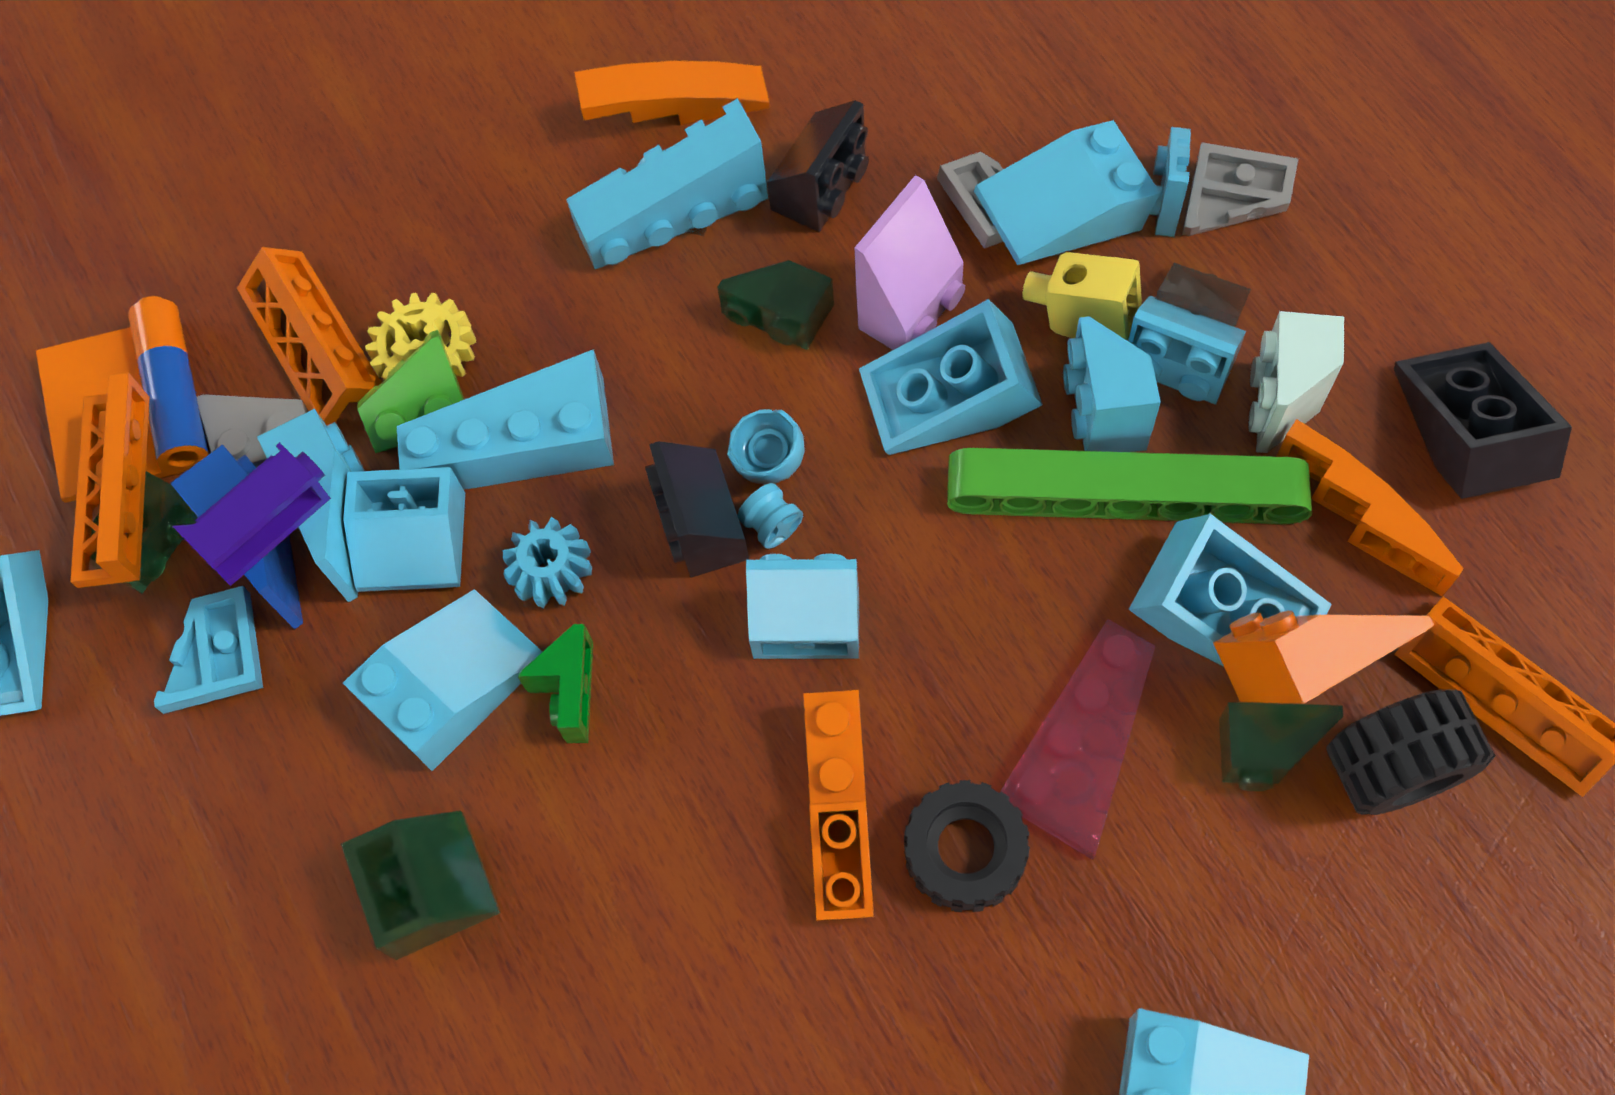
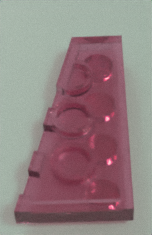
[1000,619,1155,860]

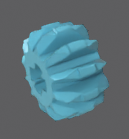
[502,517,592,609]

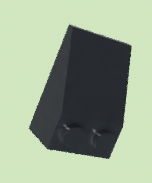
[1394,342,1572,499]

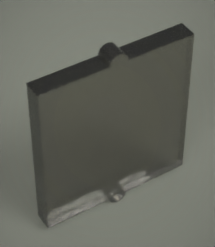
[1155,263,1251,327]

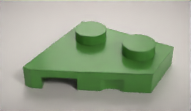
[357,330,465,453]

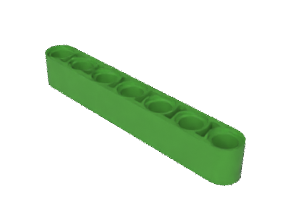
[947,448,1312,524]

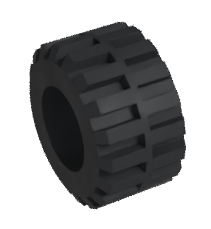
[1326,690,1495,815]

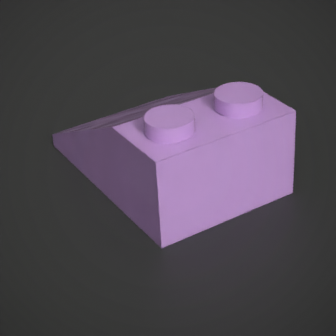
[854,175,965,350]

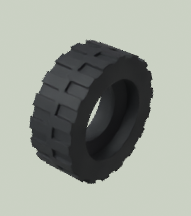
[904,780,1030,913]

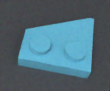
[1149,127,1191,237]
[154,586,263,714]

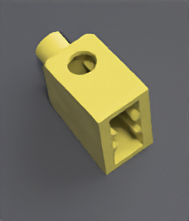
[1023,252,1142,341]

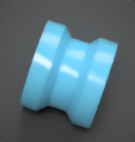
[737,483,803,549]

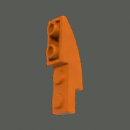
[803,690,874,920]

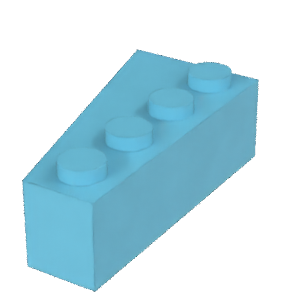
[566,98,768,270]
[397,349,614,490]

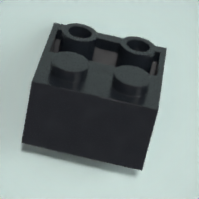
[767,100,869,232]
[645,441,749,578]

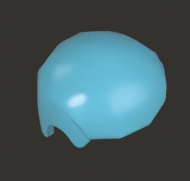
[727,409,805,484]

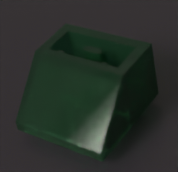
[341,810,501,960]

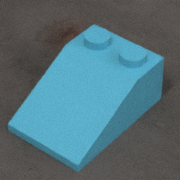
[974,120,1160,265]
[859,299,1043,455]
[257,409,365,602]
[1128,514,1332,667]
[0,550,49,716]
[343,589,543,771]
[1119,1008,1309,1095]

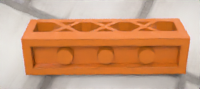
[237,247,382,425]
[70,372,150,588]
[1394,596,1615,797]

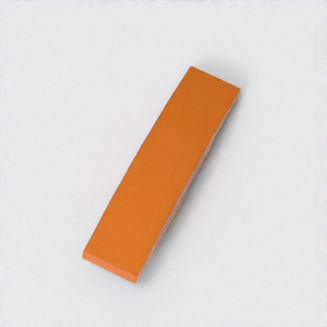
[574,61,770,125]
[1276,419,1464,597]

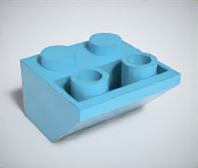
[1128,295,1246,405]
[1063,316,1161,452]
[343,467,465,592]
[746,553,859,659]

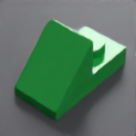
[518,624,593,743]

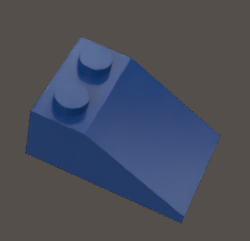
[171,444,303,629]

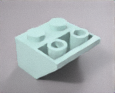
[1249,311,1344,453]

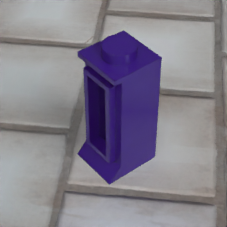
[173,442,331,586]

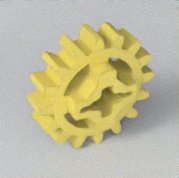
[365,293,476,381]

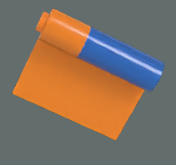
[36,296,209,503]

